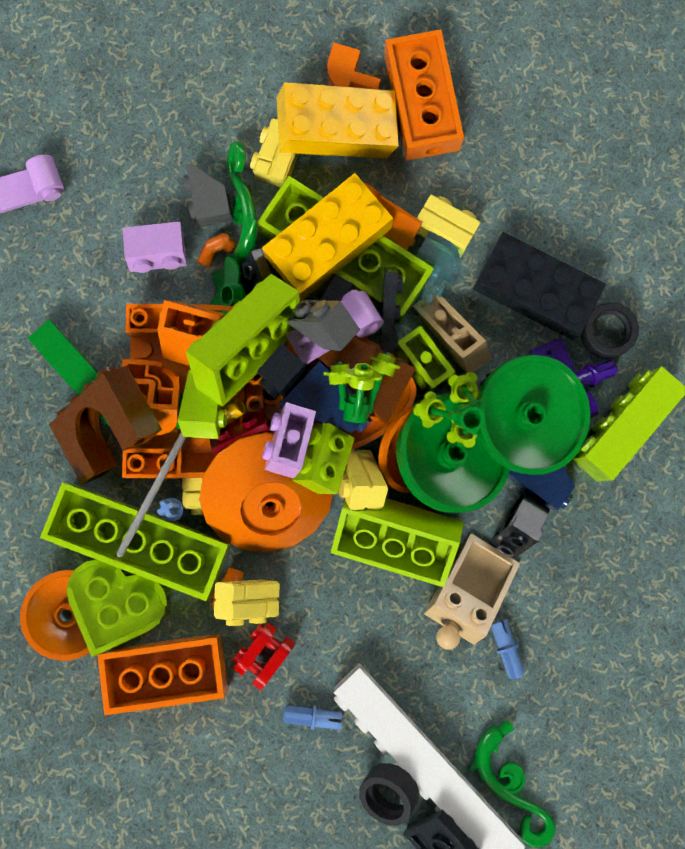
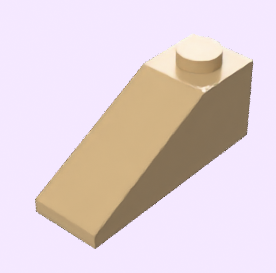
[413,290,491,373]

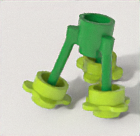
[323,352,400,423]
[413,372,484,448]

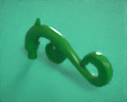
[226,141,257,266]
[469,719,556,848]

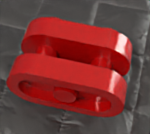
[232,622,296,691]

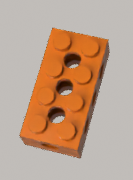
[384,29,464,161]

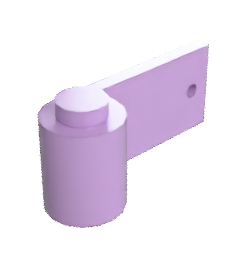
[0,155,64,213]
[286,290,384,365]

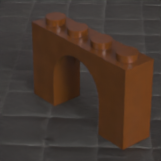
[49,366,162,485]

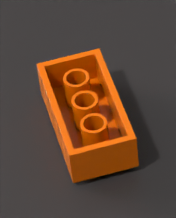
[97,633,229,716]

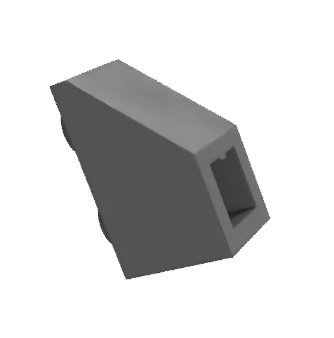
[183,164,233,227]
[286,300,360,351]

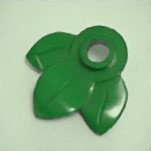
[210,257,246,306]

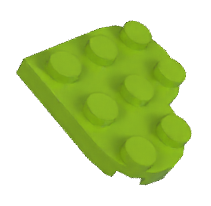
[66,560,167,657]

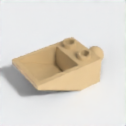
[424,534,520,650]

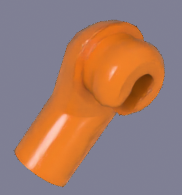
[196,233,236,268]

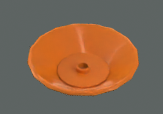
[199,432,333,552]

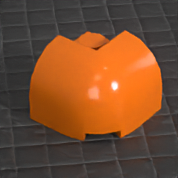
[121,359,180,436]

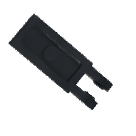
[379,266,403,354]

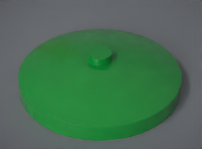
[477,355,590,475]
[396,393,510,513]

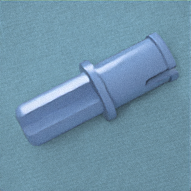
[157,498,187,522]
[491,619,525,679]
[283,705,342,731]

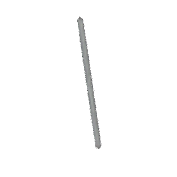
[116,432,186,558]

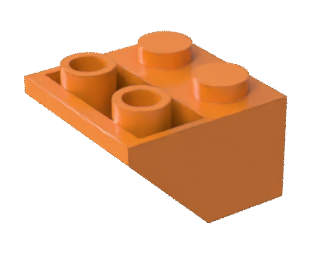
[157,300,226,365]

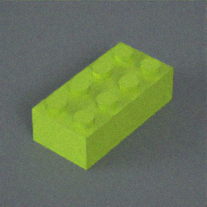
[186,274,300,407]
[572,366,685,482]
[331,498,464,587]

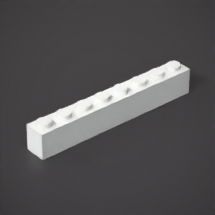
[334,663,525,849]

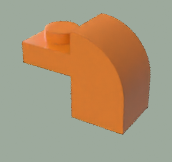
[327,43,381,90]

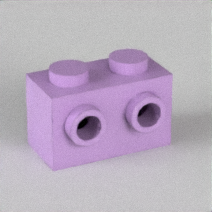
[123,222,187,273]
[262,402,316,479]

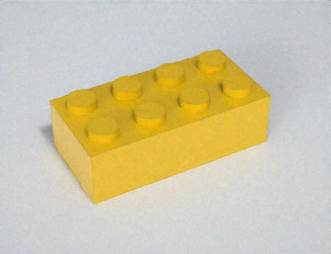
[276,82,398,158]
[262,173,393,301]

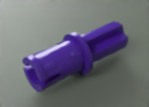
[575,360,618,387]

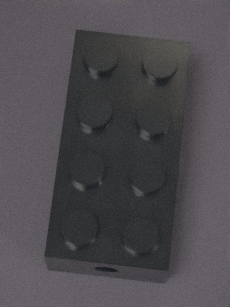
[473,232,606,340]

